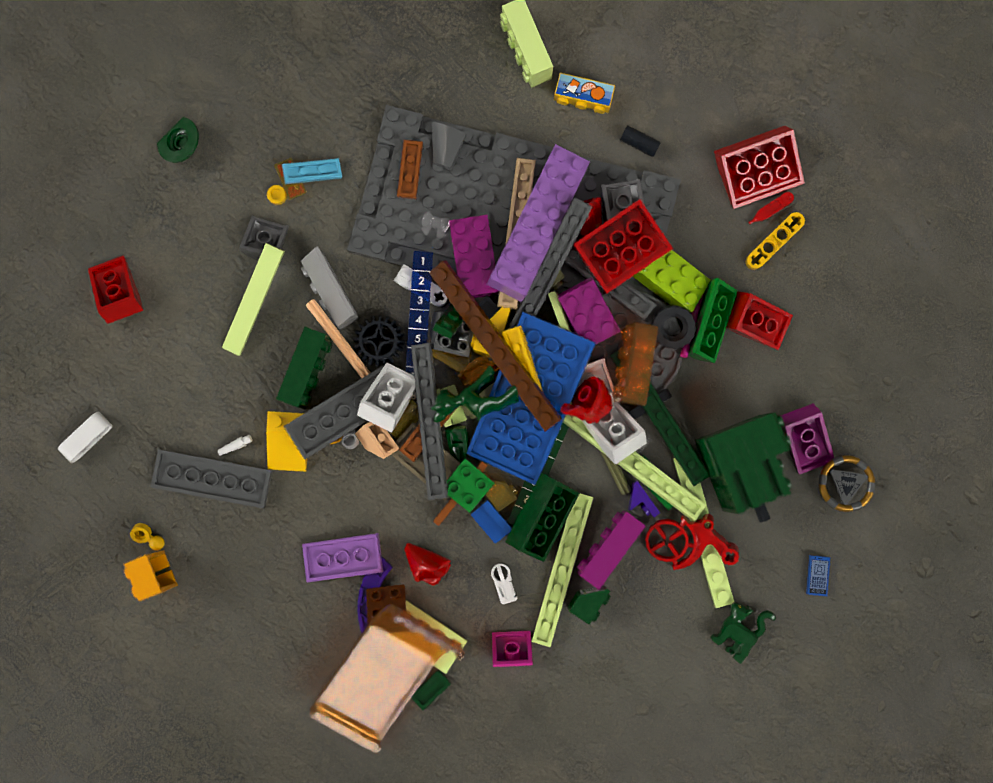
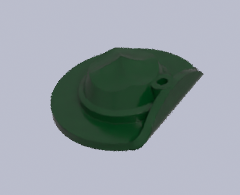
[157,117,199,163]

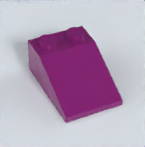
[781,403,834,475]

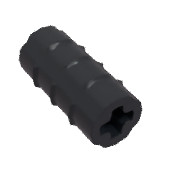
[620,125,661,157]

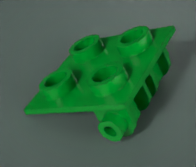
[447,459,494,513]

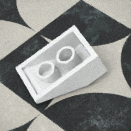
[357,363,416,433]
[581,397,647,465]

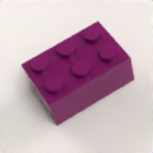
[558,277,621,345]

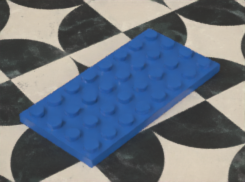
[466,312,596,485]

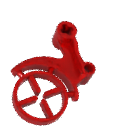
[646,514,739,570]

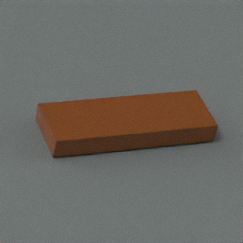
[397,140,423,200]

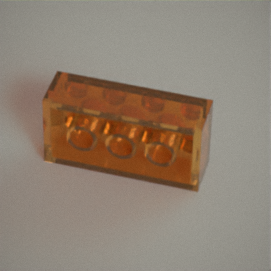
[612,322,658,406]

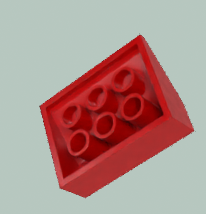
[714,125,805,209]
[573,199,673,294]

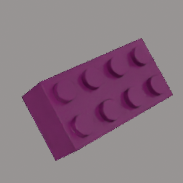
[449,215,499,298]
[577,510,645,590]

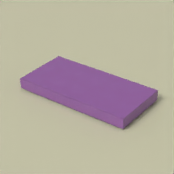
[302,533,383,583]

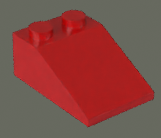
[88,255,143,324]
[726,292,793,350]

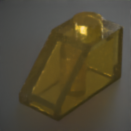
[486,480,518,512]

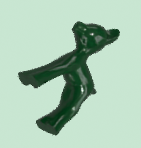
[431,366,519,422]

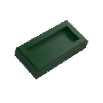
[410,669,452,711]

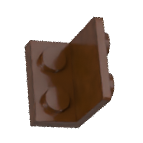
[366,584,410,634]

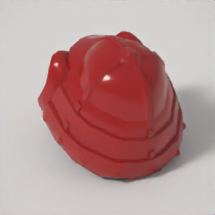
[561,376,613,424]

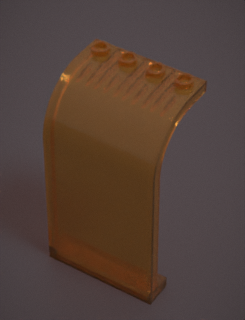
[310,604,465,754]

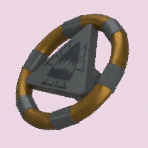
[818,455,876,512]

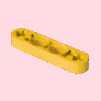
[745,212,805,270]

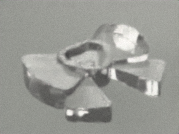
[421,211,449,239]

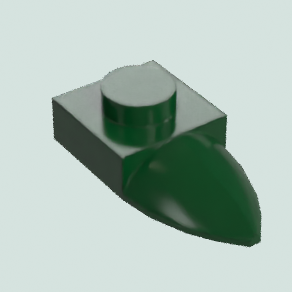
[446,426,469,463]

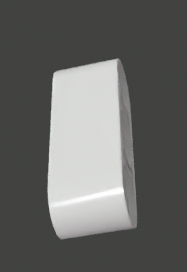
[58,411,113,463]

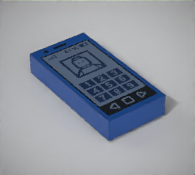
[806,555,830,596]

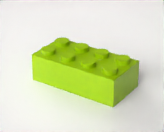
[633,250,711,312]

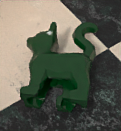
[710,602,776,664]

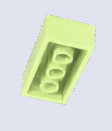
[500,0,553,88]

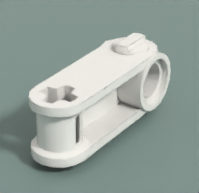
[393,264,448,307]

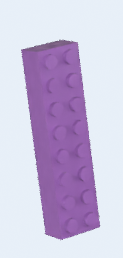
[486,144,590,302]

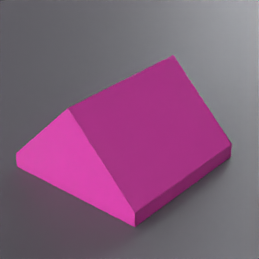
[492,631,533,667]

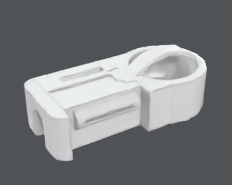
[491,563,517,604]

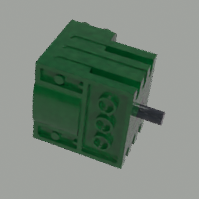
[695,412,792,523]

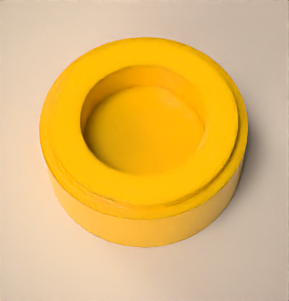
[267,185,287,205]

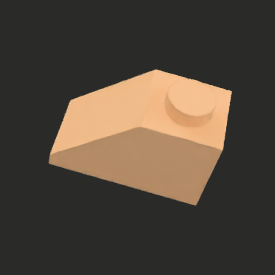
[355,422,399,459]

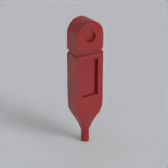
[748,192,794,225]

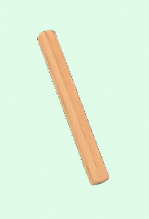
[306,299,371,378]

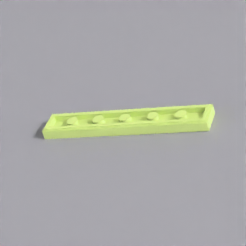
[222,243,285,356]

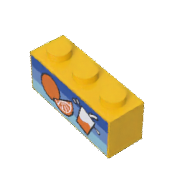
[554,73,615,114]

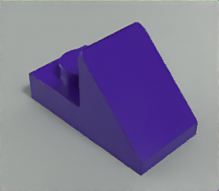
[628,481,660,517]

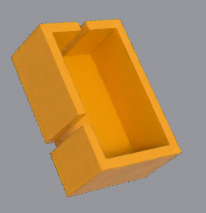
[124,550,178,601]

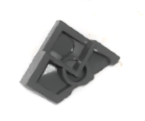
[432,122,466,171]

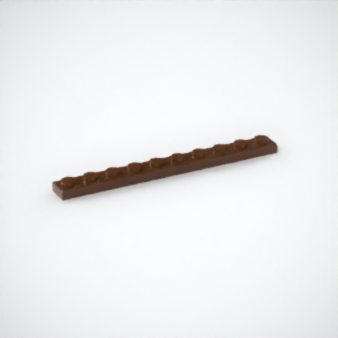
[429,260,562,431]

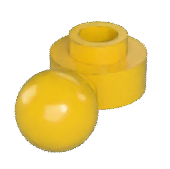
[130,523,165,551]

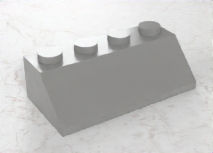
[301,246,360,330]

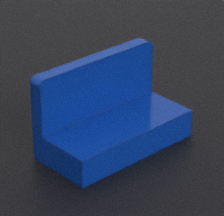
[471,500,512,543]

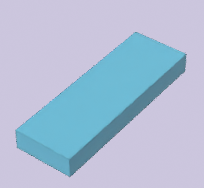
[282,158,342,184]

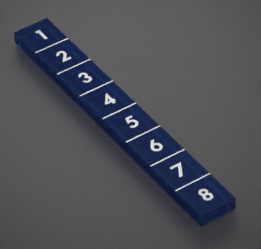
[406,251,433,405]

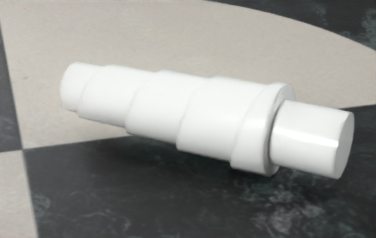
[218,435,253,456]

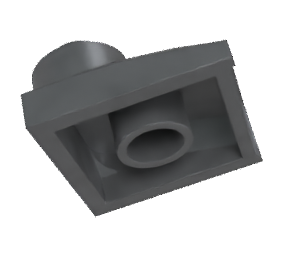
[601,179,645,221]
[239,216,289,260]

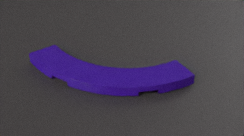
[357,556,395,664]

